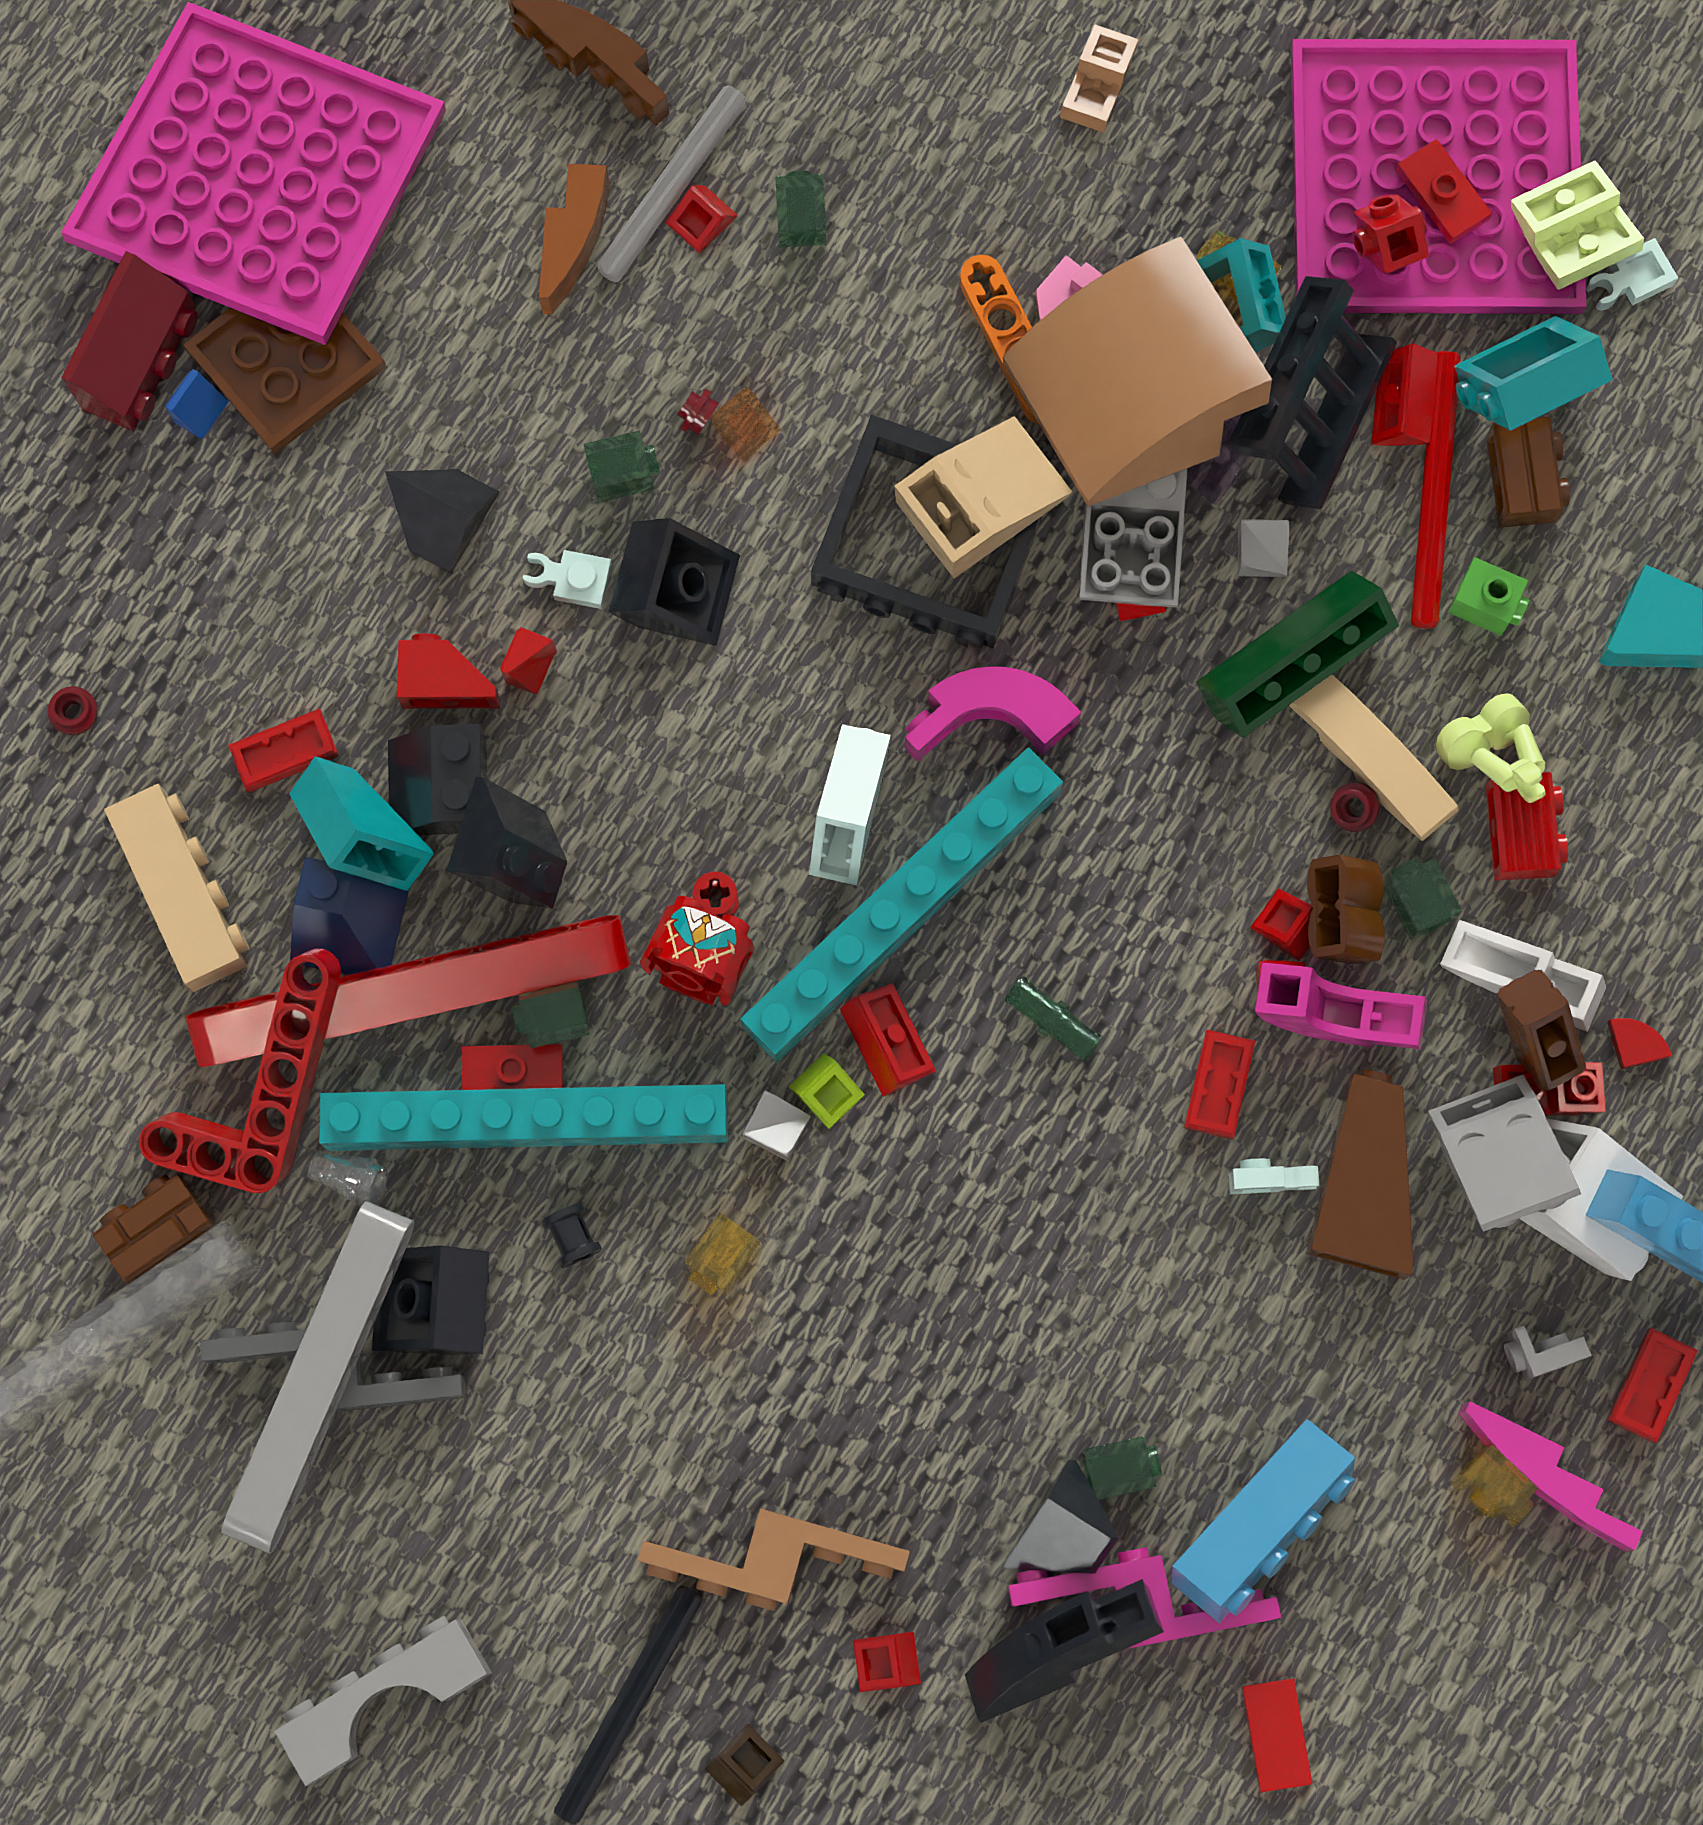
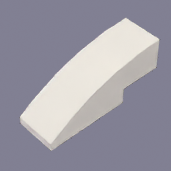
[1440,920,1606,1032]

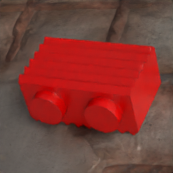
[1485,772,1568,881]

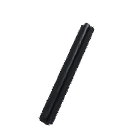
[554,1585,702,1825]

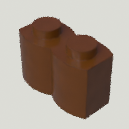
[1307,854,1385,964]

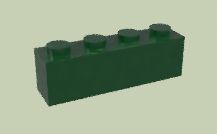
[1196,570,1399,738]

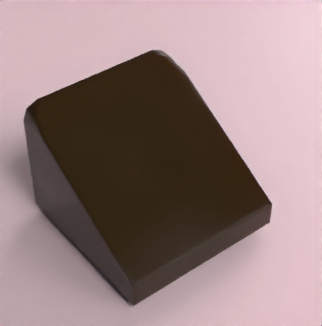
[705,1724,785,1806]

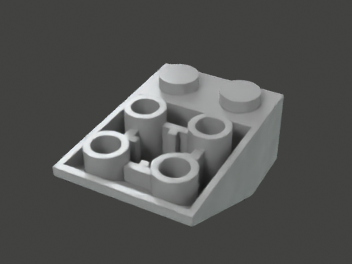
[1079,468,1187,608]
[1428,1075,1581,1232]

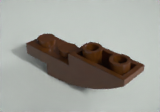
[508,0,669,126]

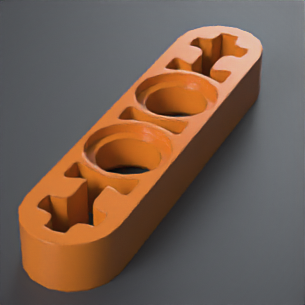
[960,254,1038,424]

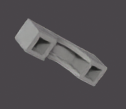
[274,1616,492,1786]

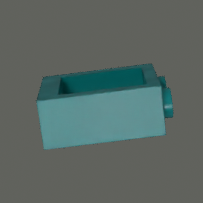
[1197,238,1286,353]
[1454,316,1613,431]

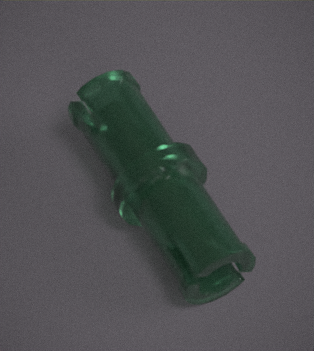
[1005,976,1103,1062]

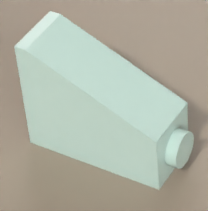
[809,724,890,885]

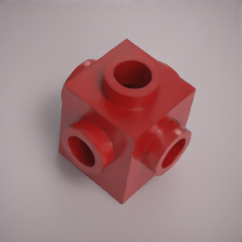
[1352,194,1429,274]

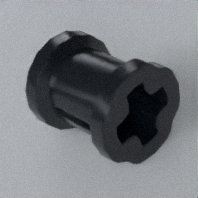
[541,1203,602,1268]

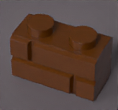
[1486,416,1570,528]
[1497,970,1586,1091]
[93,1175,218,1287]

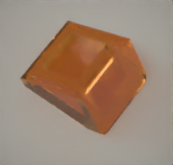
[711,387,780,461]

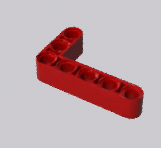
[139,948,341,1193]

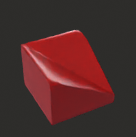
[500,627,557,694]

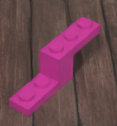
[1007,1547,1281,1649]

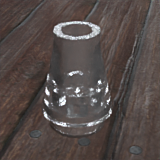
[308,1151,388,1207]

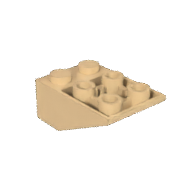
[894,416,1073,578]

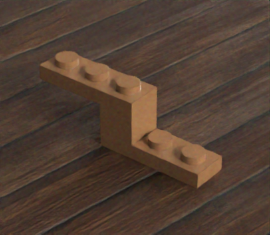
[637,1508,910,1611]

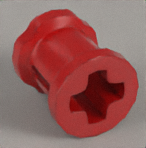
[692,871,739,919]

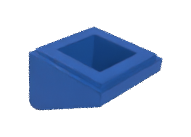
[165,369,228,439]

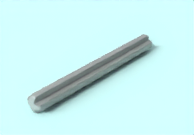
[597,85,745,282]

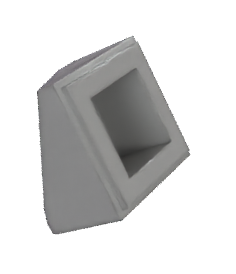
[1238,519,1289,577]
[743,1090,811,1161]

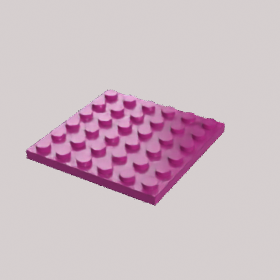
[61,2,446,345]
[1291,39,1586,314]

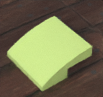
[1511,161,1644,290]

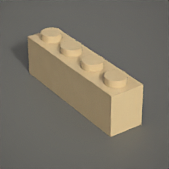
[104,784,249,992]

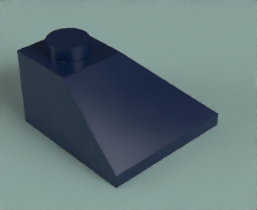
[290,857,410,975]

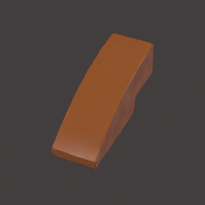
[539,163,610,314]

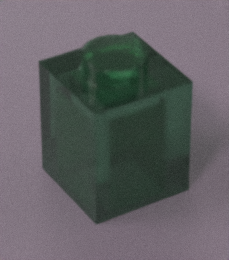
[775,170,827,248]
[583,430,660,503]
[1384,858,1462,941]
[512,981,589,1048]
[1081,1436,1162,1501]

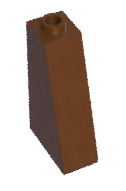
[1306,1070,1413,1280]

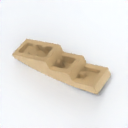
[1289,675,1459,841]

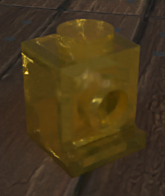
[1450,1445,1538,1526]

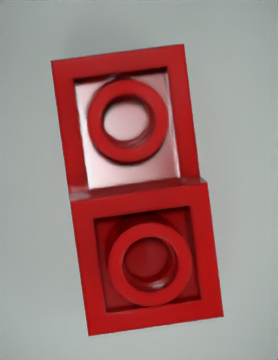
[1493,1062,1606,1116]

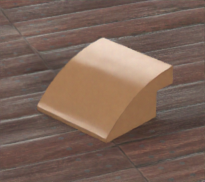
[1003,236,1272,506]

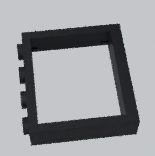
[811,414,1043,649]

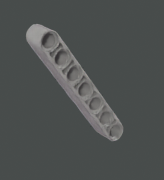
[221,1202,414,1554]

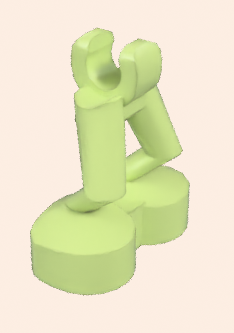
[1436,693,1546,803]

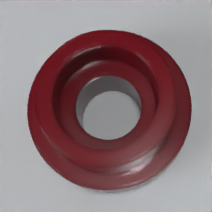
[677,389,719,435]
[48,686,98,735]
[1330,782,1380,832]

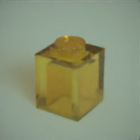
[684,1212,763,1296]

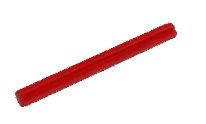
[1411,351,1461,629]

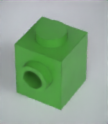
[1448,557,1530,636]

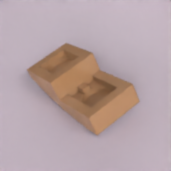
[1060,25,1139,133]

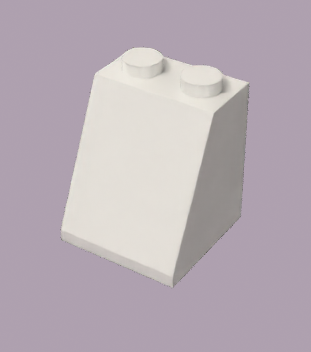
[1519,1118,1684,1281]

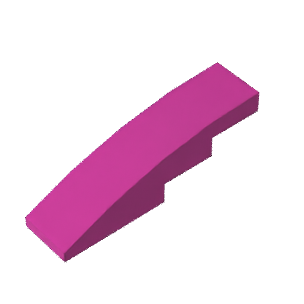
[1458,1401,1643,1551]

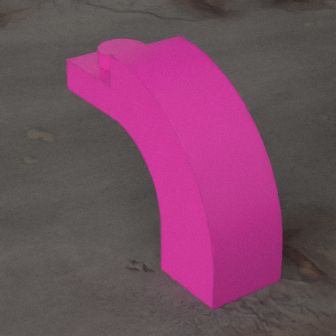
[905,667,1081,762]
[1255,962,1427,1050]

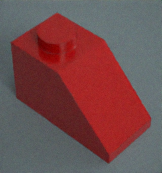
[397,633,500,709]

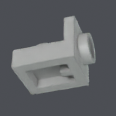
[1504,1325,1592,1381]

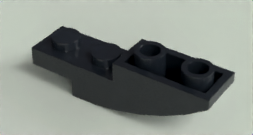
[965,1579,1164,1723]

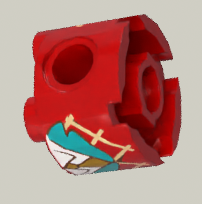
[639,896,755,1006]

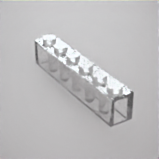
[0,1220,261,1441]

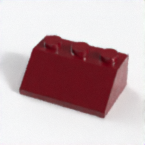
[61,251,198,432]

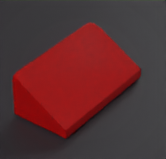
[1371,343,1438,446]
[840,983,936,1097]

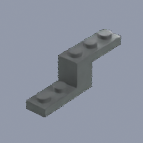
[200,1322,468,1412]

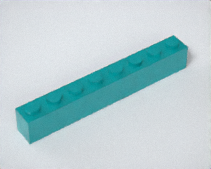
[740,747,1063,1064]
[319,1084,728,1151]

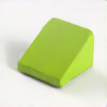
[788,1053,865,1129]

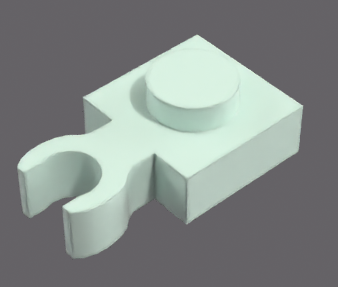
[1586,238,1678,310]
[523,550,612,609]
[1228,1158,1319,1195]

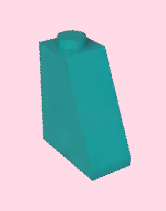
[1598,564,1703,668]
[289,756,434,891]

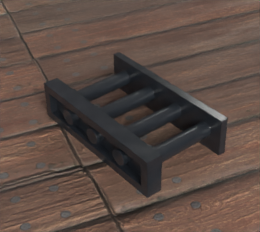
[1227,276,1397,509]

